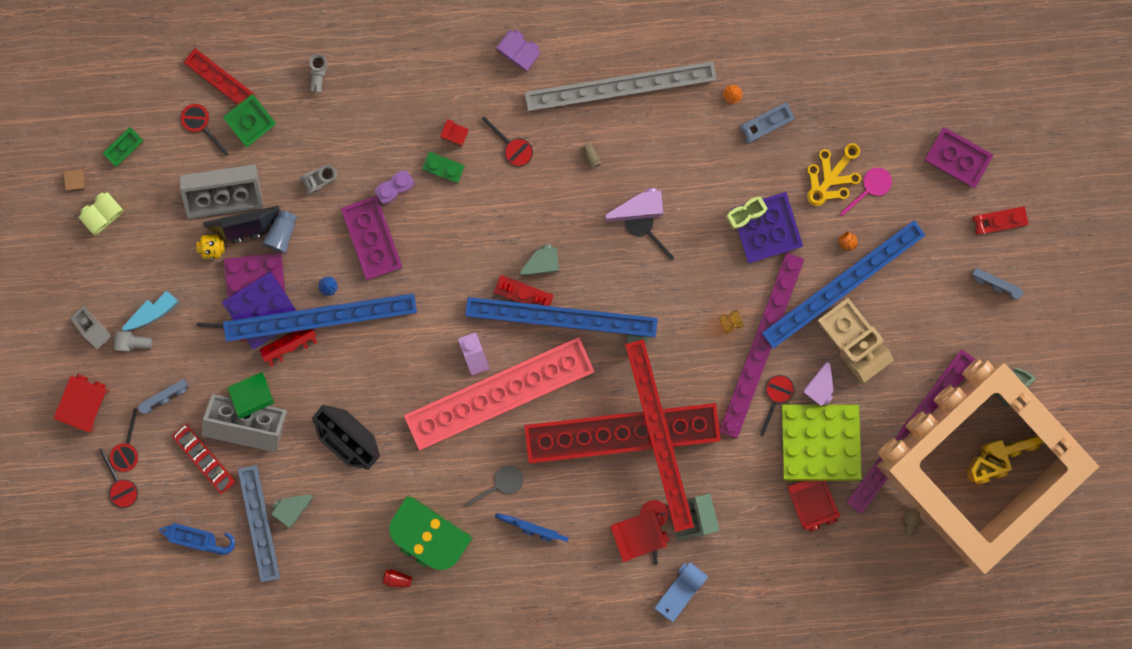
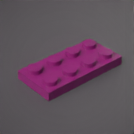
[341,195,403,280]

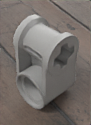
[299,165,338,196]

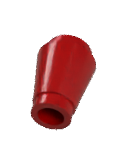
[382,568,412,588]

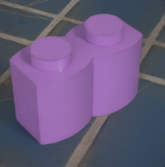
[496,30,541,72]
[375,170,415,205]

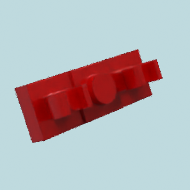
[494,275,554,306]
[260,328,317,367]

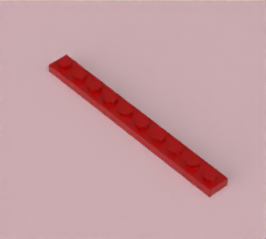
[625,339,694,532]

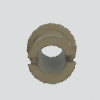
[581,143,602,169]

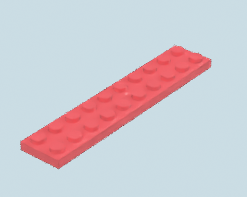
[404,337,595,451]

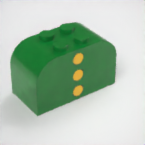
[389,495,474,570]

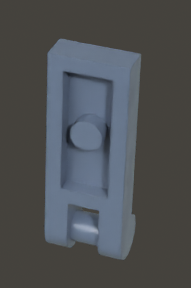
[739,102,795,144]
[970,268,1023,300]
[138,379,189,414]

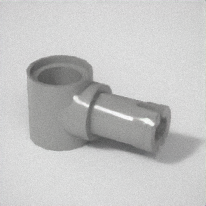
[309,54,328,93]
[113,331,152,352]

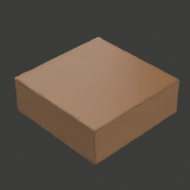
[63,169,86,191]

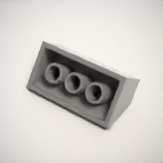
[180,164,263,219]
[201,394,287,452]

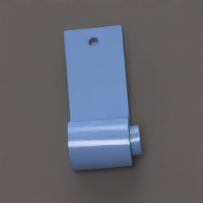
[654,562,708,622]

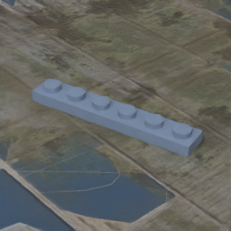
[238,465,281,582]

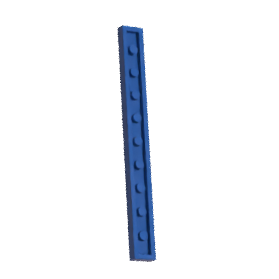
[761,220,926,349]
[223,293,417,341]
[465,297,658,338]

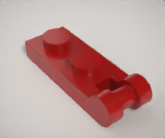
[972,206,1029,235]

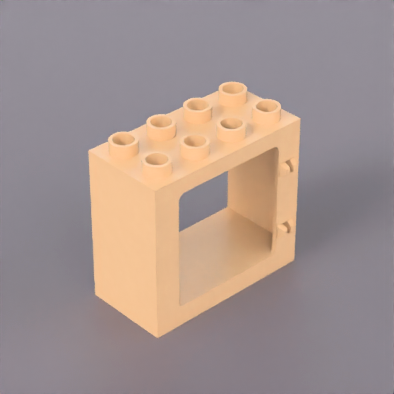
[876,359,1099,574]

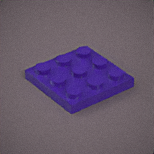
[731,192,803,264]
[222,270,296,350]

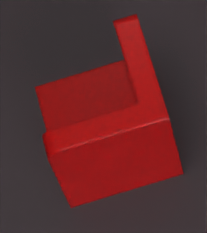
[440,119,469,147]

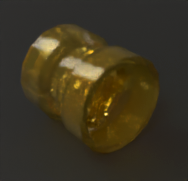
[719,309,744,334]

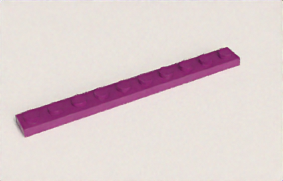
[720,253,805,438]
[846,349,976,514]

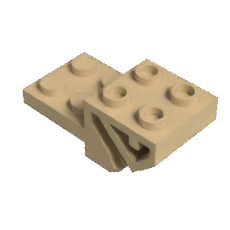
[817,298,894,385]

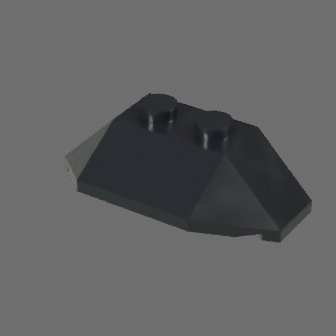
[203,205,281,244]
[312,405,380,470]

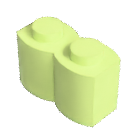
[78,192,124,236]
[726,197,768,230]

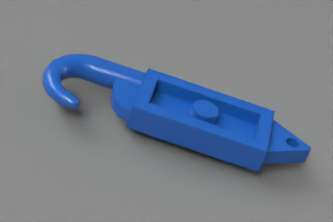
[495,513,569,542]
[159,523,235,555]

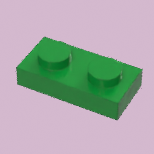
[103,127,144,167]
[422,152,465,184]

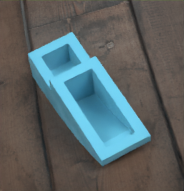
[122,291,180,332]

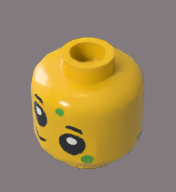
[197,234,225,260]

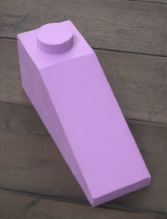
[605,188,663,222]

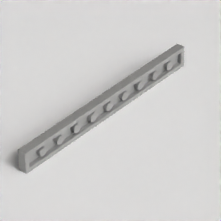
[525,61,717,112]

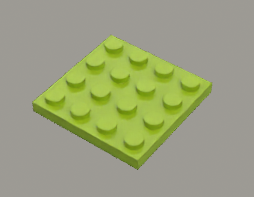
[782,405,862,481]

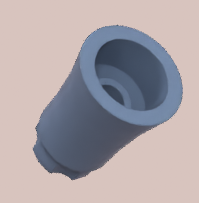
[262,210,297,254]

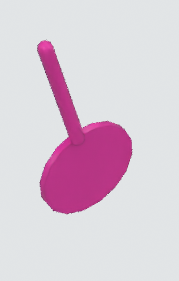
[840,167,892,216]

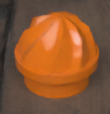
[723,85,742,104]
[838,231,858,251]

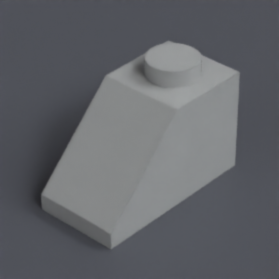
[70,305,111,349]

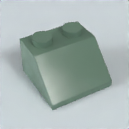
[671,494,719,541]

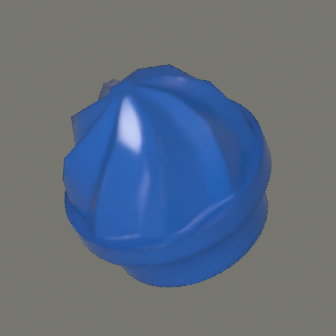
[318,277,338,296]

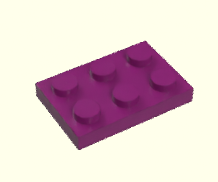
[924,127,993,189]
[224,253,286,297]

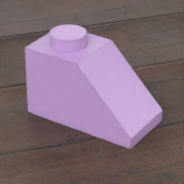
[458,332,490,376]
[802,362,834,406]

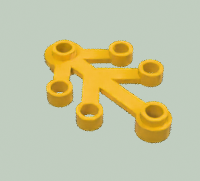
[807,143,861,206]

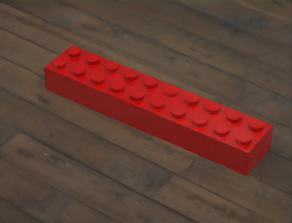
[524,403,721,463]

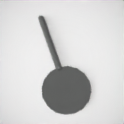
[465,465,523,506]

